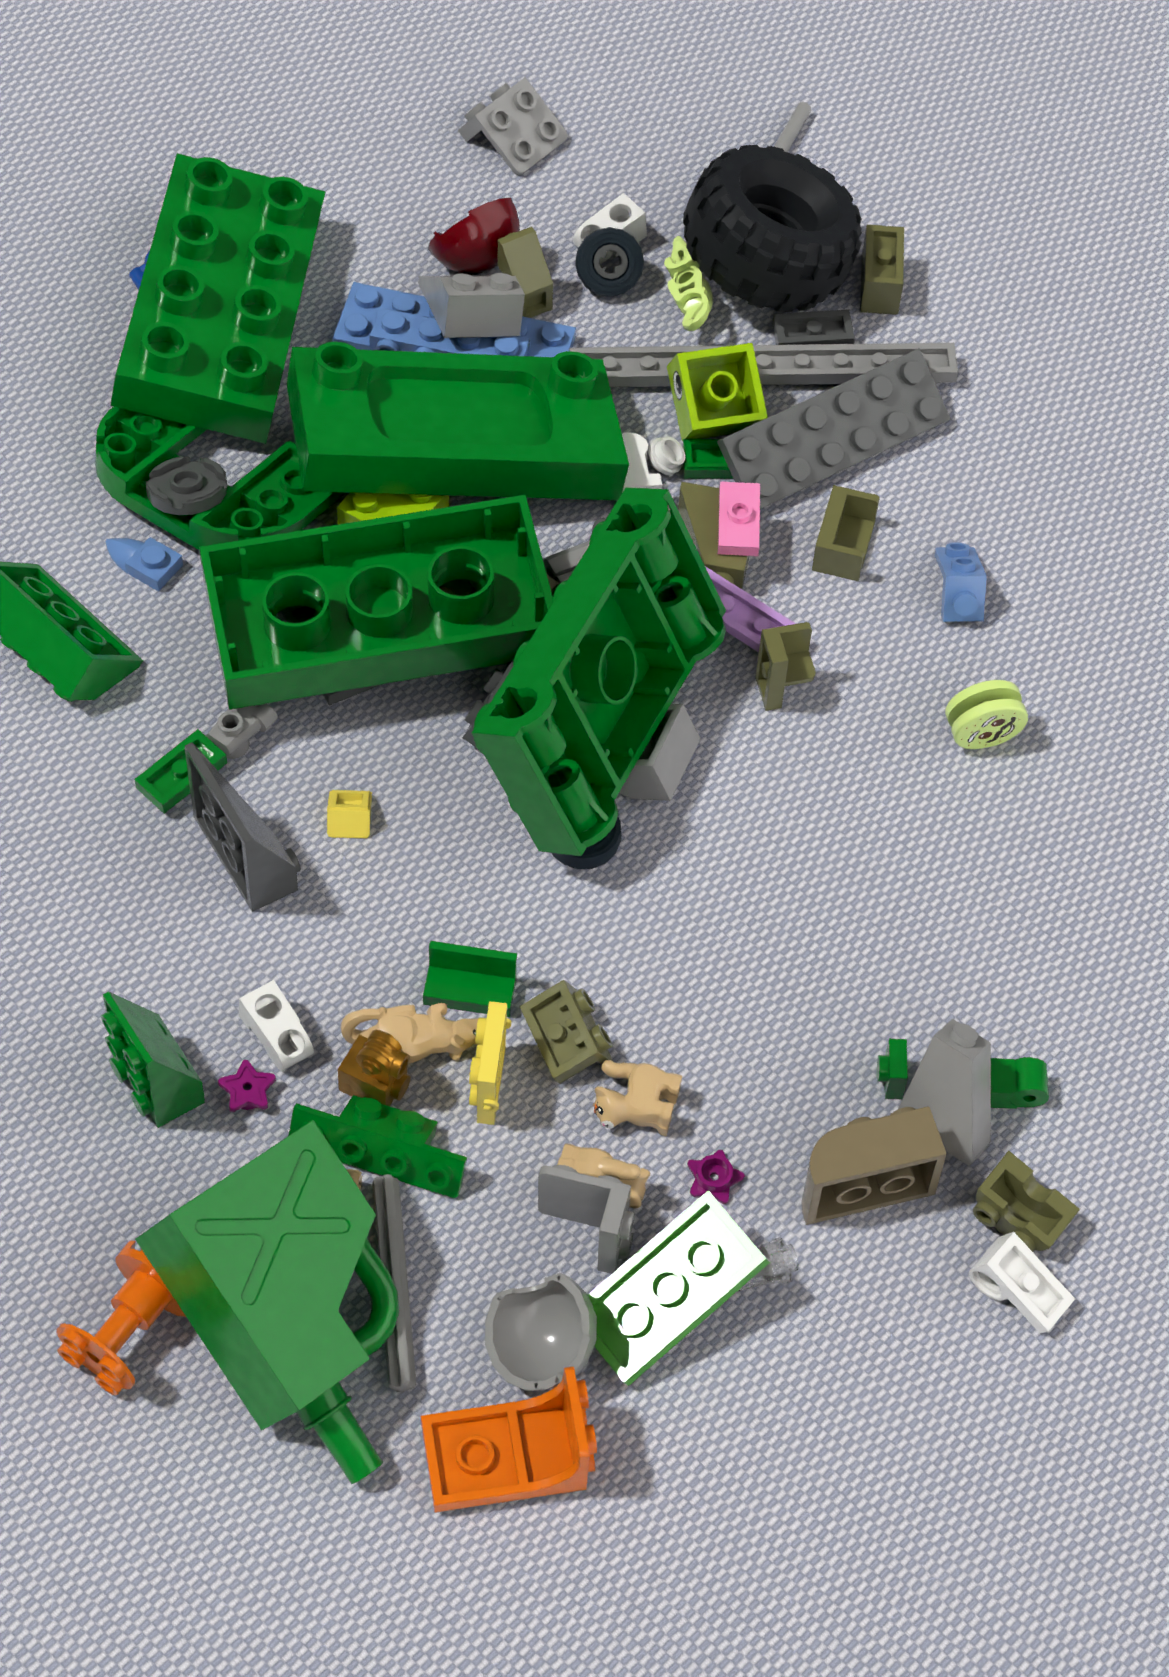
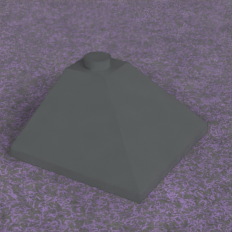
[185,742,301,912]

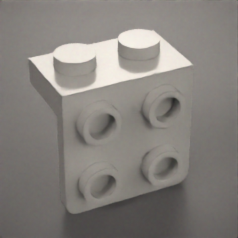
[458,77,568,175]
[538,1165,635,1274]

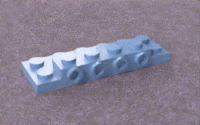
[333,282,576,357]

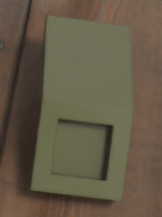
[498,226,553,318]

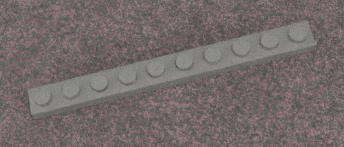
[569,343,958,387]

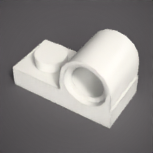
[969,1232,1075,1333]

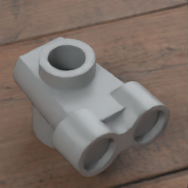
[206,702,278,759]

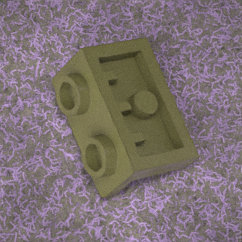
[519,980,614,1084]

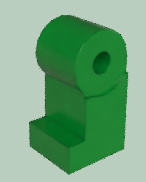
[991,1057,1049,1109]

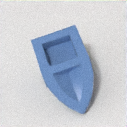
[105,537,183,592]

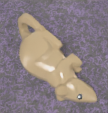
[341,1003,478,1064]

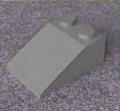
[418,273,525,338]
[618,704,701,801]

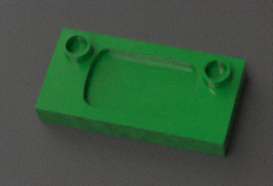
[287,342,629,500]

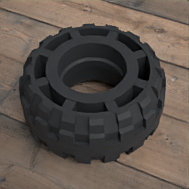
[683,145,862,312]

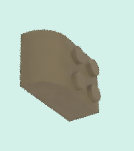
[801,1106,947,1225]

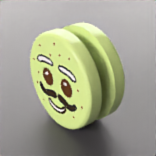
[945,680,1028,749]

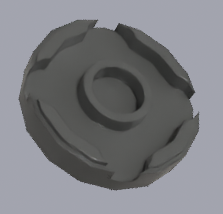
[146,456,227,515]

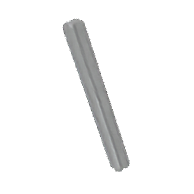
[372,1174,416,1392]

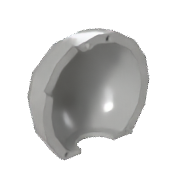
[485,1273,597,1391]

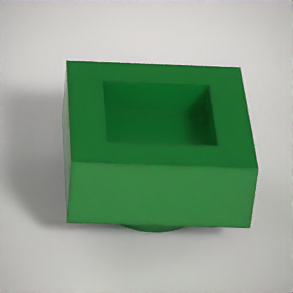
[877,1038,908,1100]

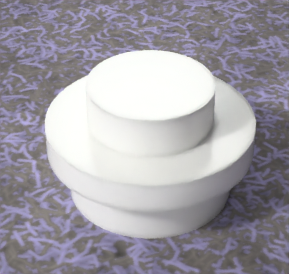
[648,436,685,476]

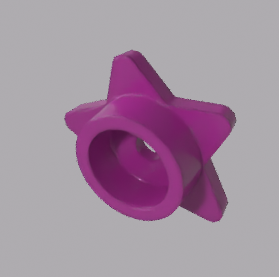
[218,1060,276,1112]
[687,1150,745,1204]

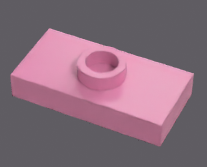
[718,481,760,556]

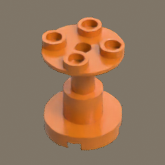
[56,1241,186,1396]

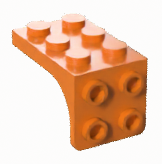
[421,1366,597,1513]

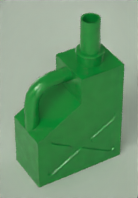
[135,1120,399,1484]

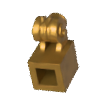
[338,1029,411,1106]

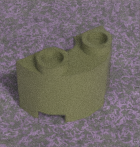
[973,1151,1080,1252]

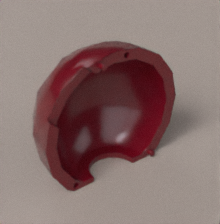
[428,198,520,275]

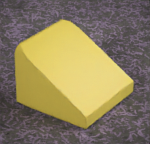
[327,790,372,838]

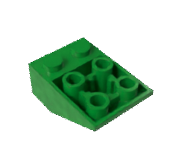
[101,992,205,1128]

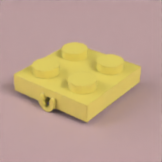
[469,1001,511,1125]

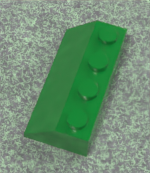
[0,561,143,702]

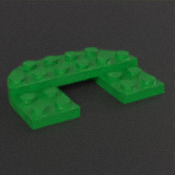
[95,406,346,549]

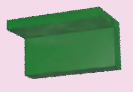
[423,941,517,1017]

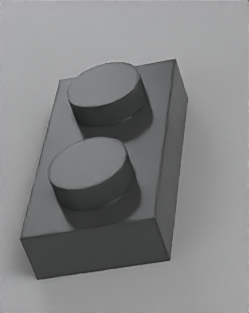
[772,309,855,345]

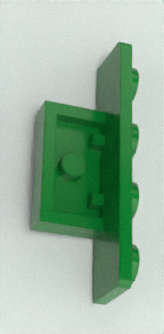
[288,1095,468,1198]

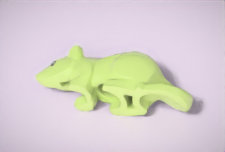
[664,236,713,331]

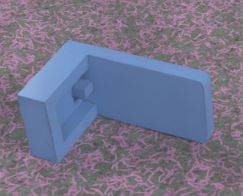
[935,542,987,622]

